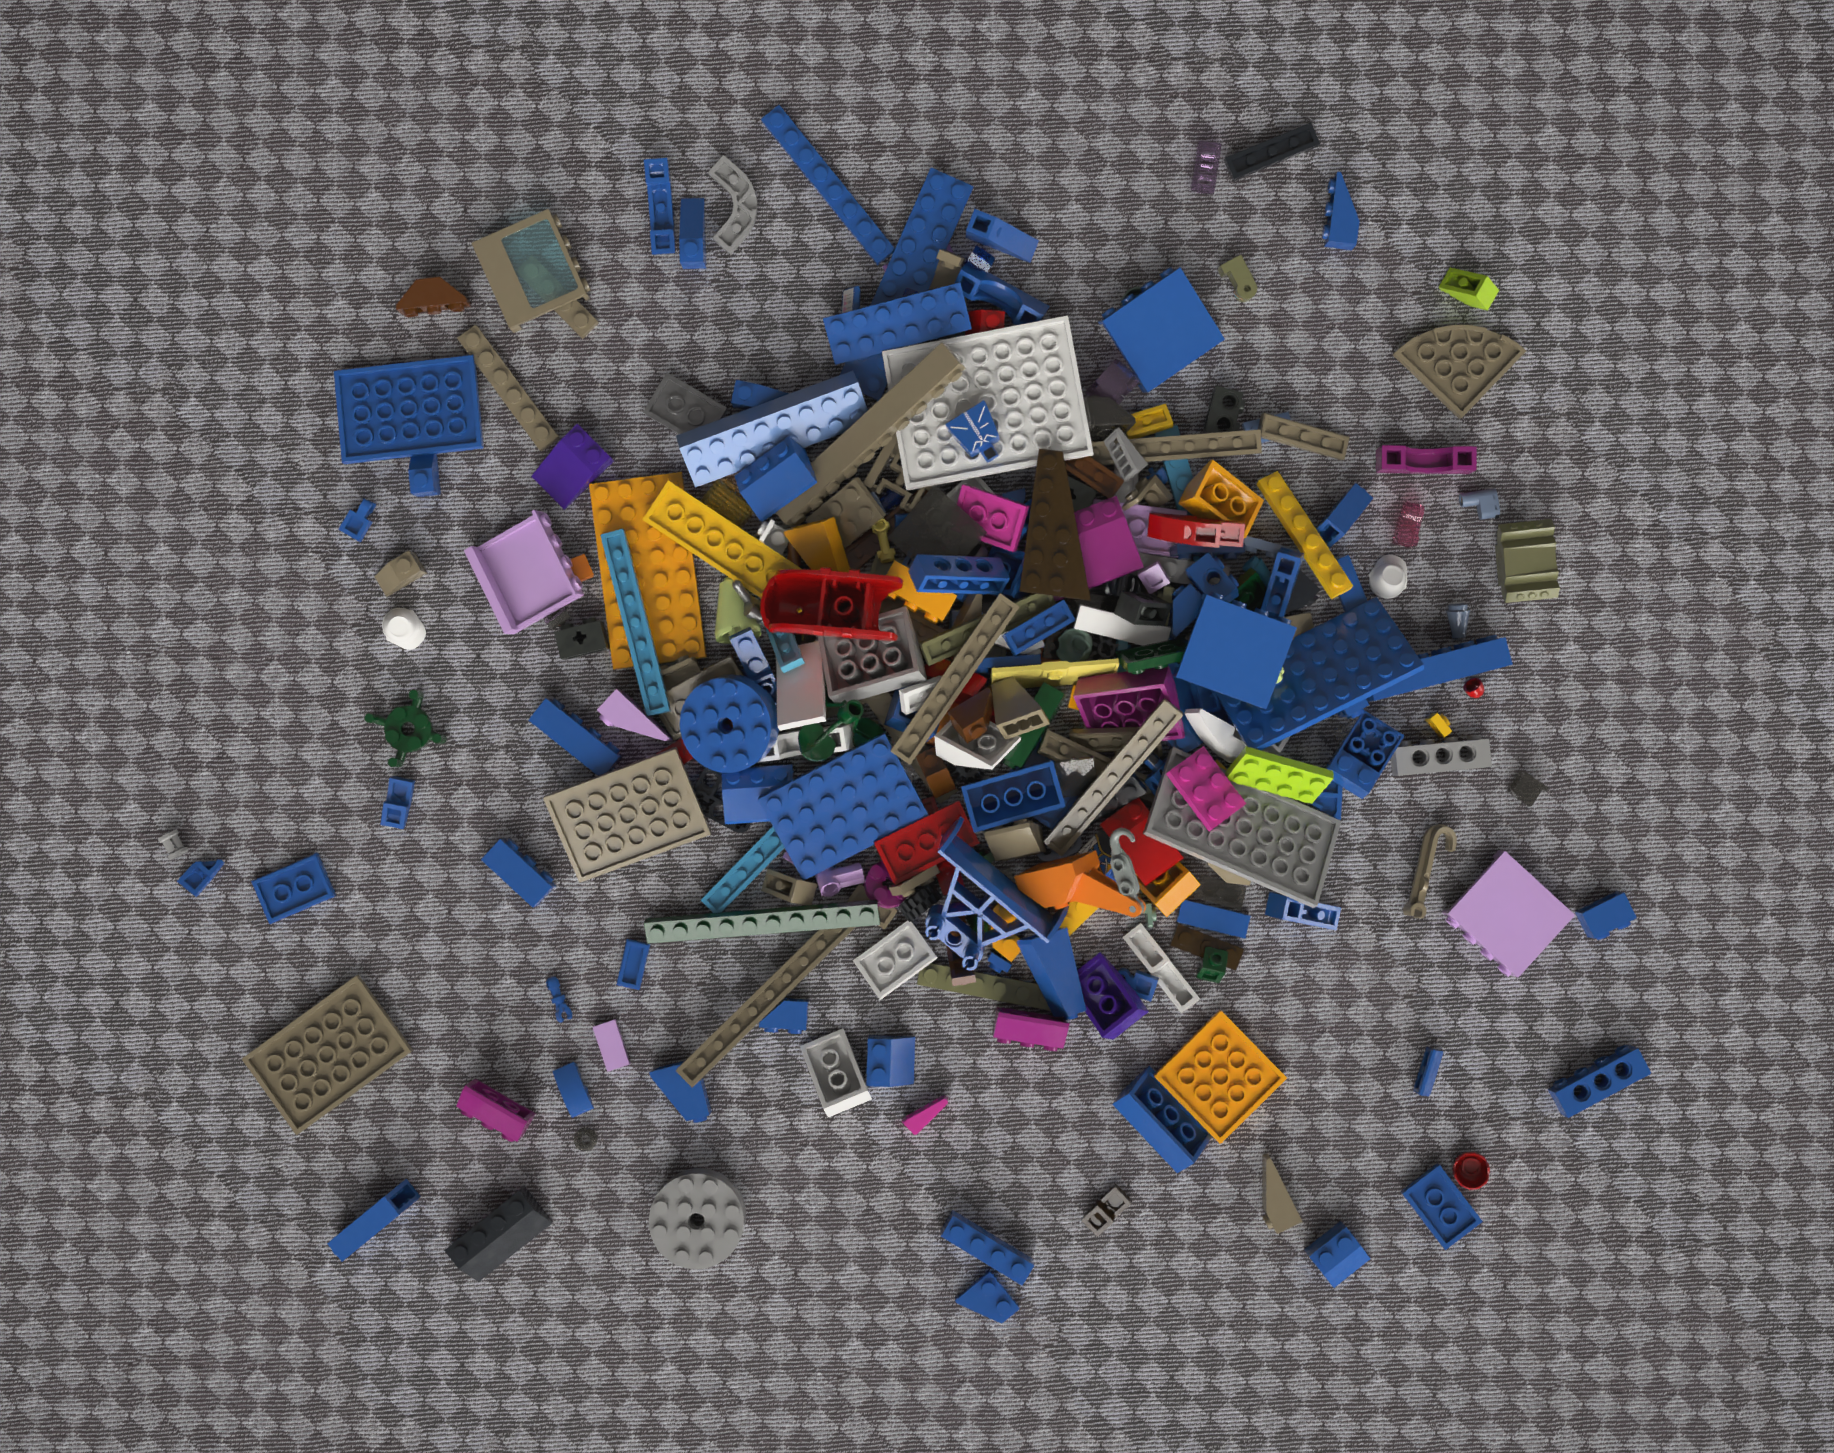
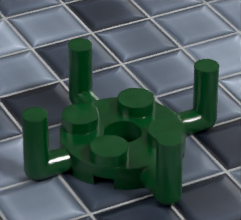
[364,690,447,767]

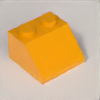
[1136,862,1201,917]

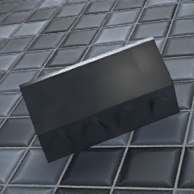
[444,1185,553,1282]

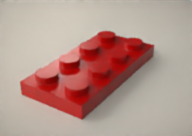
[874,800,980,885]

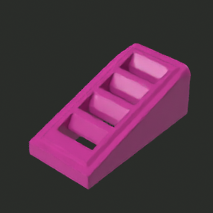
[902,1095,948,1135]

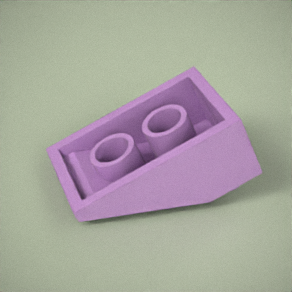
[597,689,673,742]

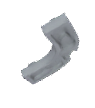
[708,155,757,255]

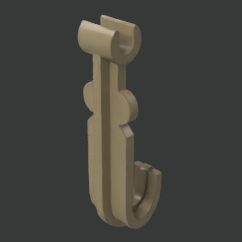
[1403,824,1457,919]

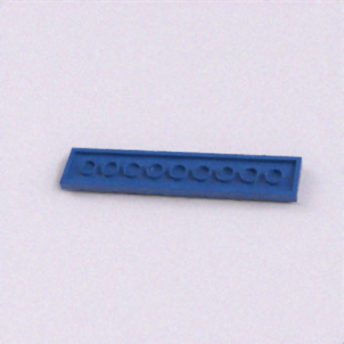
[840,168,974,401]

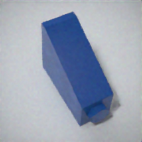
[1315,483,1373,549]
[649,1060,712,1123]

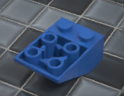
[1325,710,1404,799]

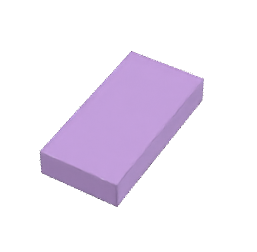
[593,1019,631,1072]

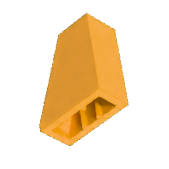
[784,517,850,572]

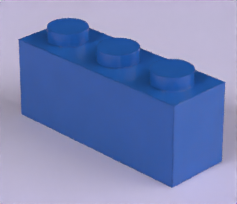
[481,838,556,907]

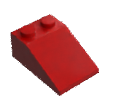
[1100,797,1183,886]

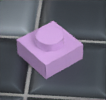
[1138,561,1170,594]

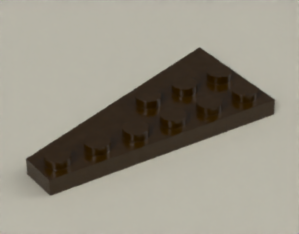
[1020,449,1091,601]

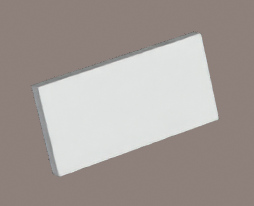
[776,641,826,730]

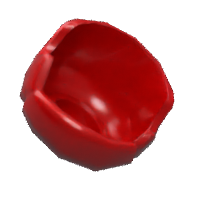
[1453,1151,1490,1190]

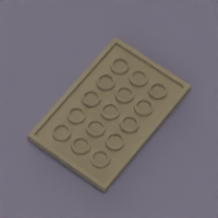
[543,747,711,883]
[242,975,414,1135]

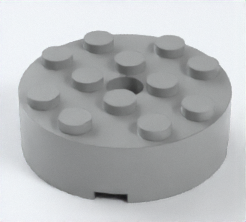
[649,1168,746,1269]

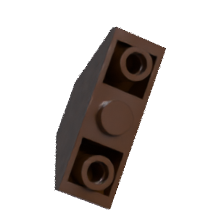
[396,277,471,317]

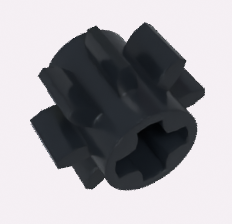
[1091,635,1119,660]

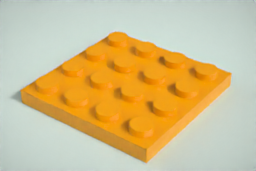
[1153,1010,1287,1144]

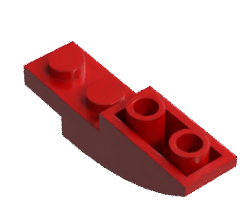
[1147,513,1245,548]

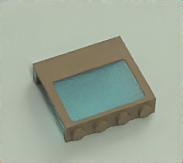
[471,209,591,333]

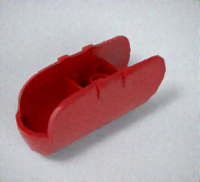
[760,566,903,641]

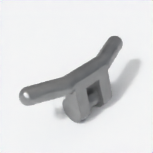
[732,580,765,627]

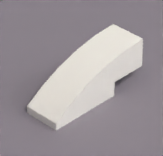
[1184,709,1246,763]

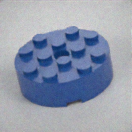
[680,674,779,773]

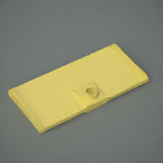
[987,658,1119,692]

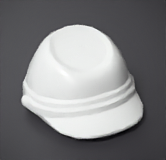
[1369,554,1407,599]
[382,608,426,650]

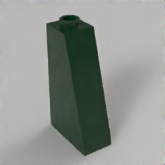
[1003,682,1066,770]

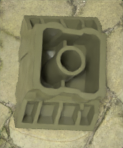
[1495,519,1560,603]

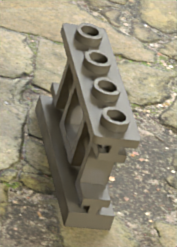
[863,433,934,514]

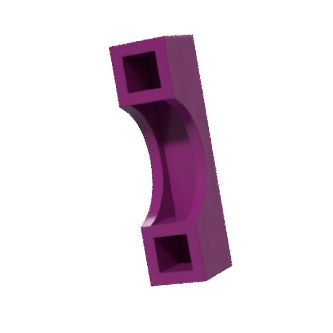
[1376,445,1477,474]

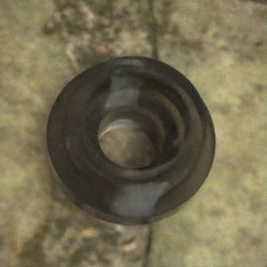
[574,1127,598,1151]

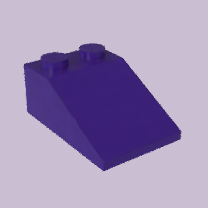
[531,424,614,510]
[1077,952,1149,1040]

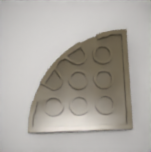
[1393,325,1526,419]

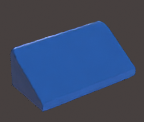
[1413,1046,1443,1096]

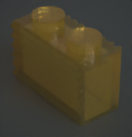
[701,479,754,529]

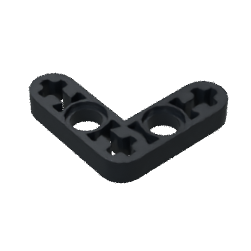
[694,767,752,833]

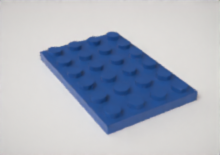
[334,355,484,464]
[758,732,929,881]

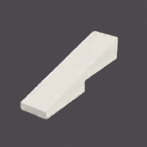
[1073,604,1171,646]
[1123,923,1200,1014]

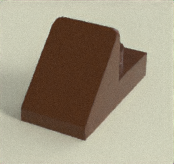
[916,747,956,798]

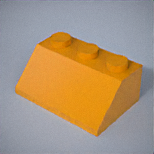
[1178,459,1264,539]

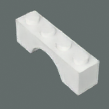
[759,723,854,762]

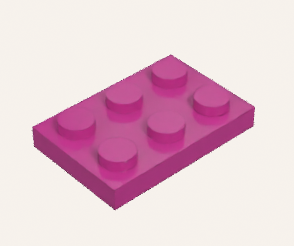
[950,484,1029,552]
[1166,746,1246,832]

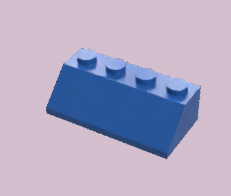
[961,761,1066,833]
[1112,1066,1212,1173]

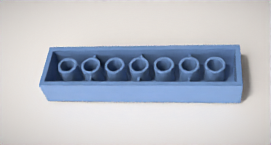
[676,371,868,488]

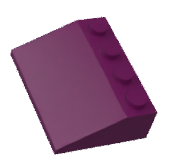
[1053,496,1144,602]
[1073,666,1185,741]

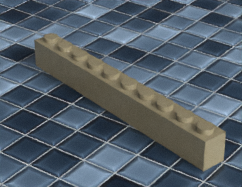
[776,342,966,527]

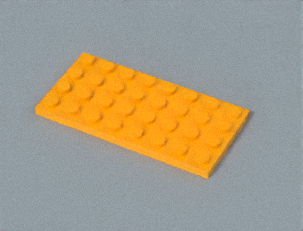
[589,472,707,670]

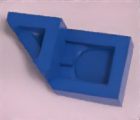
[177,859,225,897]

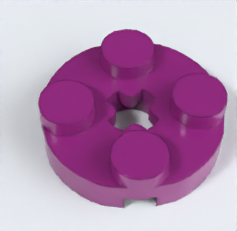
[864,861,908,908]

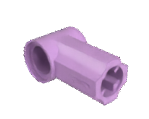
[815,863,865,897]

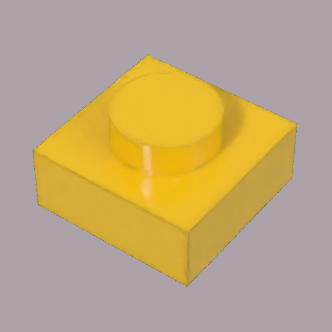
[1425,713,1452,737]

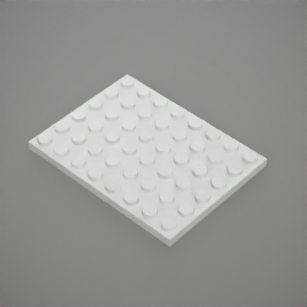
[882,316,1093,490]

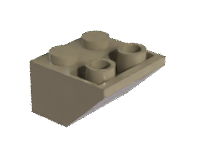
[984,819,1046,862]

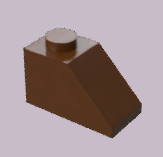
[948,687,994,743]

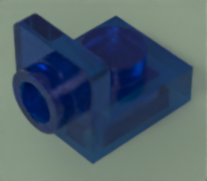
[964,245,995,273]

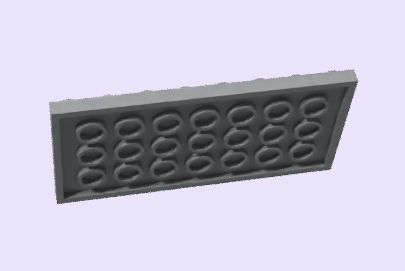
[1143,747,1342,908]

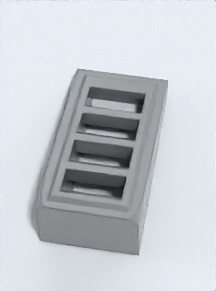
[1104,427,1148,482]

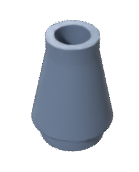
[1446,603,1470,638]

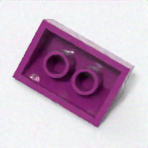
[992,1007,1070,1051]
[456,1078,536,1142]

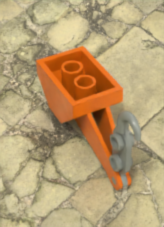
[1014,828,1146,917]

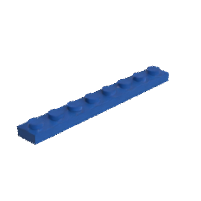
[761,105,895,266]

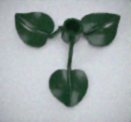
[798,674,893,761]

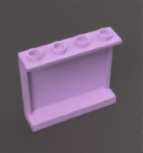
[464,510,584,634]
[1442,850,1575,978]

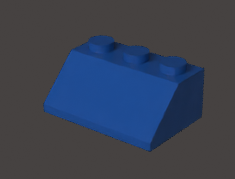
[734,436,817,522]
[722,765,795,824]

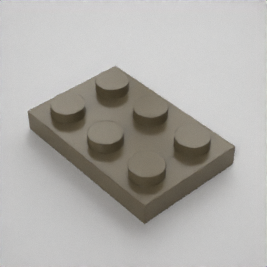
[805,477,886,549]

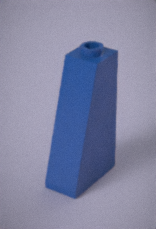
[1017,928,1086,1020]
[327,1179,421,1262]

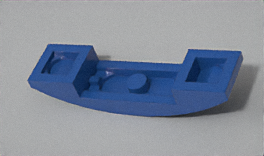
[644,158,676,255]

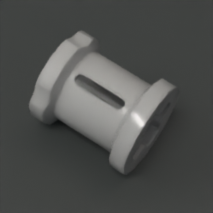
[158,830,189,860]

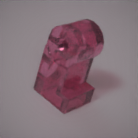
[1392,501,1425,549]

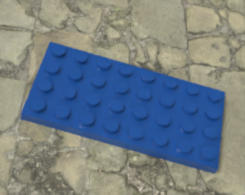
[1215,597,1424,750]

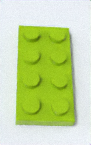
[1225,746,1334,804]

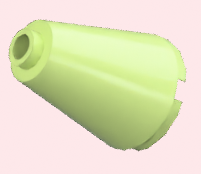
[714,577,761,644]

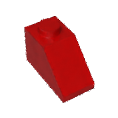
[965,310,1005,335]

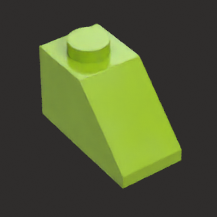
[1438,267,1499,311]

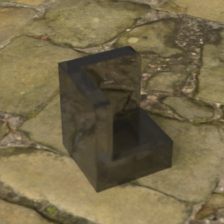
[1506,772,1549,807]

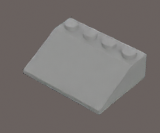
[818,606,927,702]

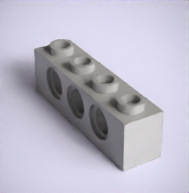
[1391,735,1492,776]

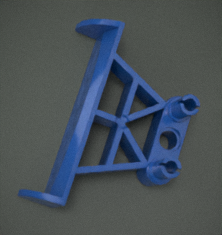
[925,816,1069,971]

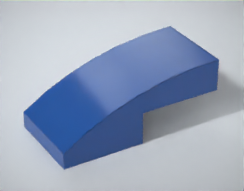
[380,776,415,829]
[552,1062,594,1118]

